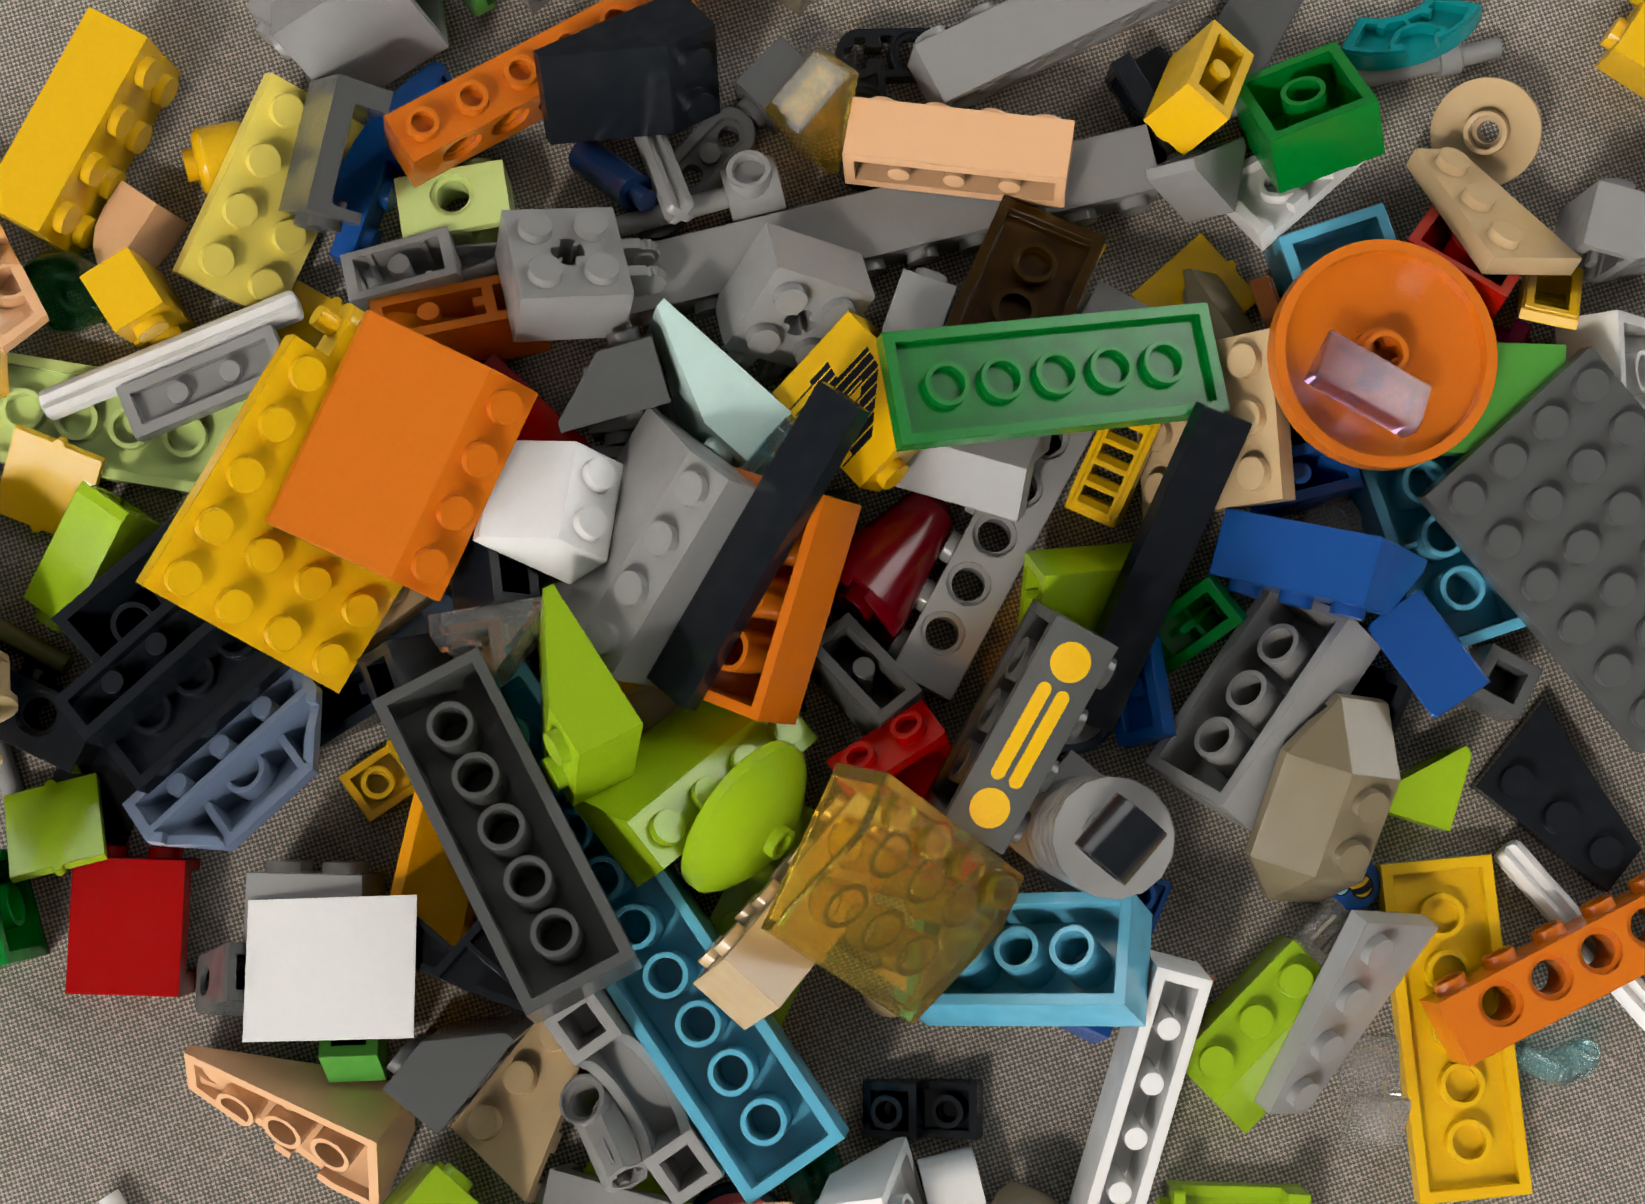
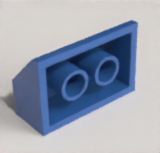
[1209,508,1427,621]

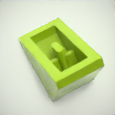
[1388,745,1472,831]

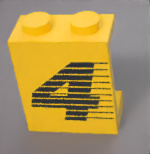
[772,311,920,492]

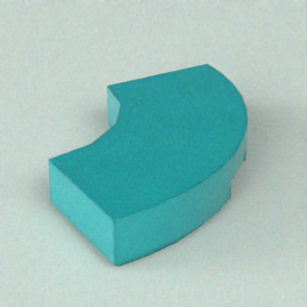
[1341,0,1483,71]

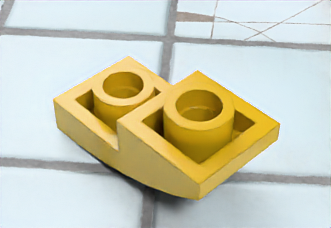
[339,740,416,824]

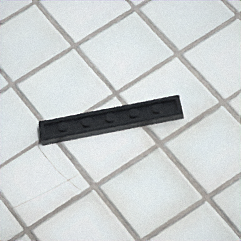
[647,380,871,711]
[1085,401,1253,732]

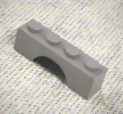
[543,988,725,1204]

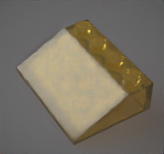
[761,763,1025,1024]

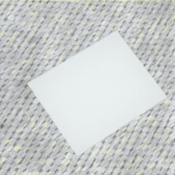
[242,895,417,1042]

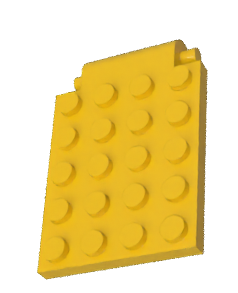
[135,303,403,694]

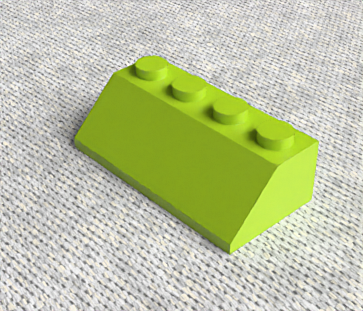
[565,700,818,887]

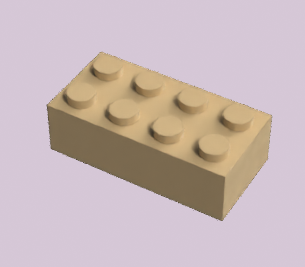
[693,788,919,1030]

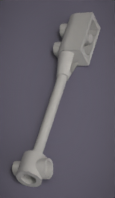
[340,150,787,312]

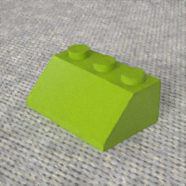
[1185,935,1322,1134]

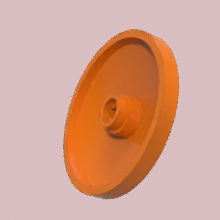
[1267,239,1498,471]

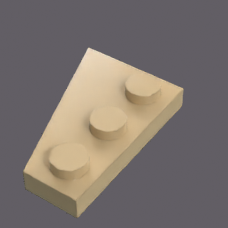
[1406,147,1583,275]
[451,1021,588,1203]

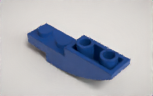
[329,61,452,267]

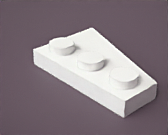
[1227,155,1365,251]

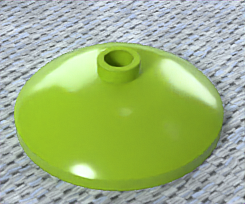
[681,740,807,893]

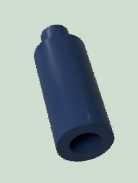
[569,141,657,212]

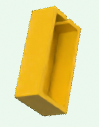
[0,7,181,259]

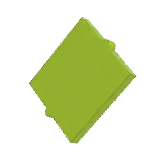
[4,773,108,883]

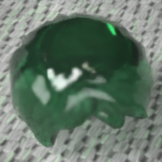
[23,250,108,332]

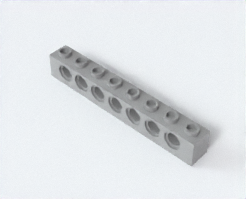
[887,281,1149,703]

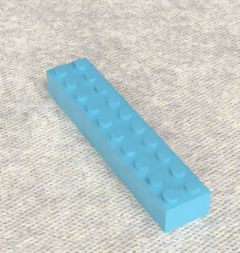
[496,659,850,1203]

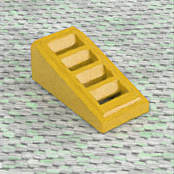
[1518,267,1584,330]
[1064,423,1163,528]

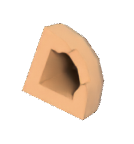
[93,180,189,268]

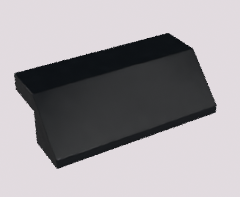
[53,599,291,794]

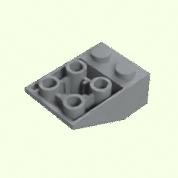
[1554,178,1645,285]

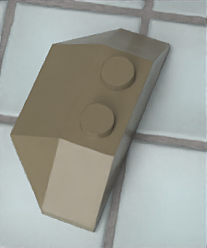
[1245,692,1400,904]

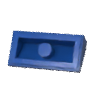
[1366,589,1491,719]

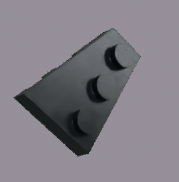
[1470,701,1641,892]

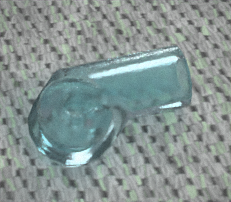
[1515,1038,1601,1087]

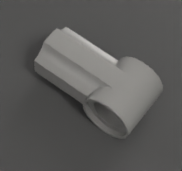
[559,1074,648,1193]

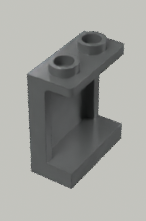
[279,74,394,234]

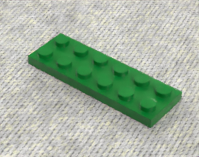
[876,302,1230,452]

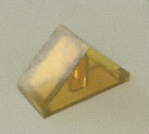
[764,49,859,175]

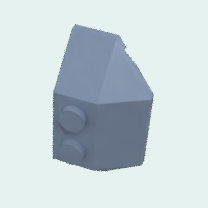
[122,668,323,851]

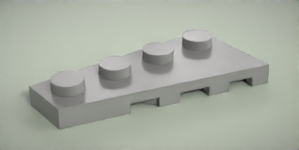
[1254,910,1439,1114]

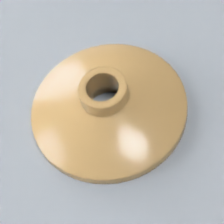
[1430,77,1542,185]

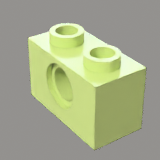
[394,158,516,245]

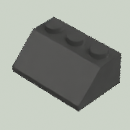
[383,1014,535,1135]

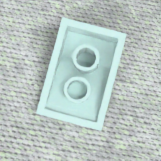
[646,298,792,470]

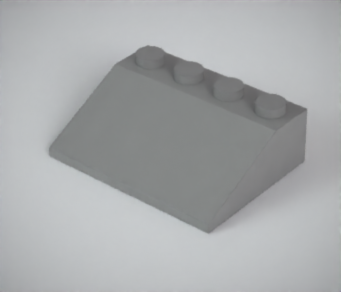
[540,407,758,686]

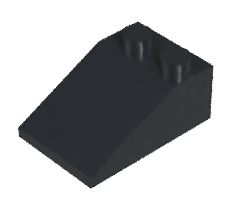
[533,0,721,145]

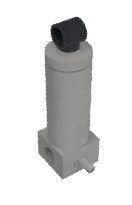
[1008,750,1175,900]

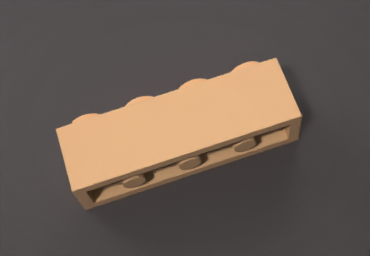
[842,96,1075,208]

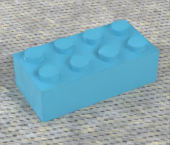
[902,891,1153,1027]

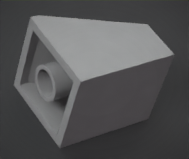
[269,0,449,88]

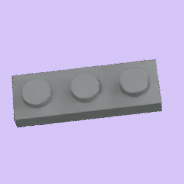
[115,324,281,442]

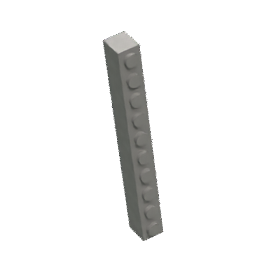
[629,124,1159,330]

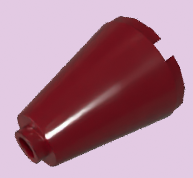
[830,491,953,645]

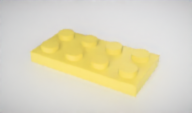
[172,72,364,308]

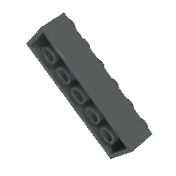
[372,647,643,1024]

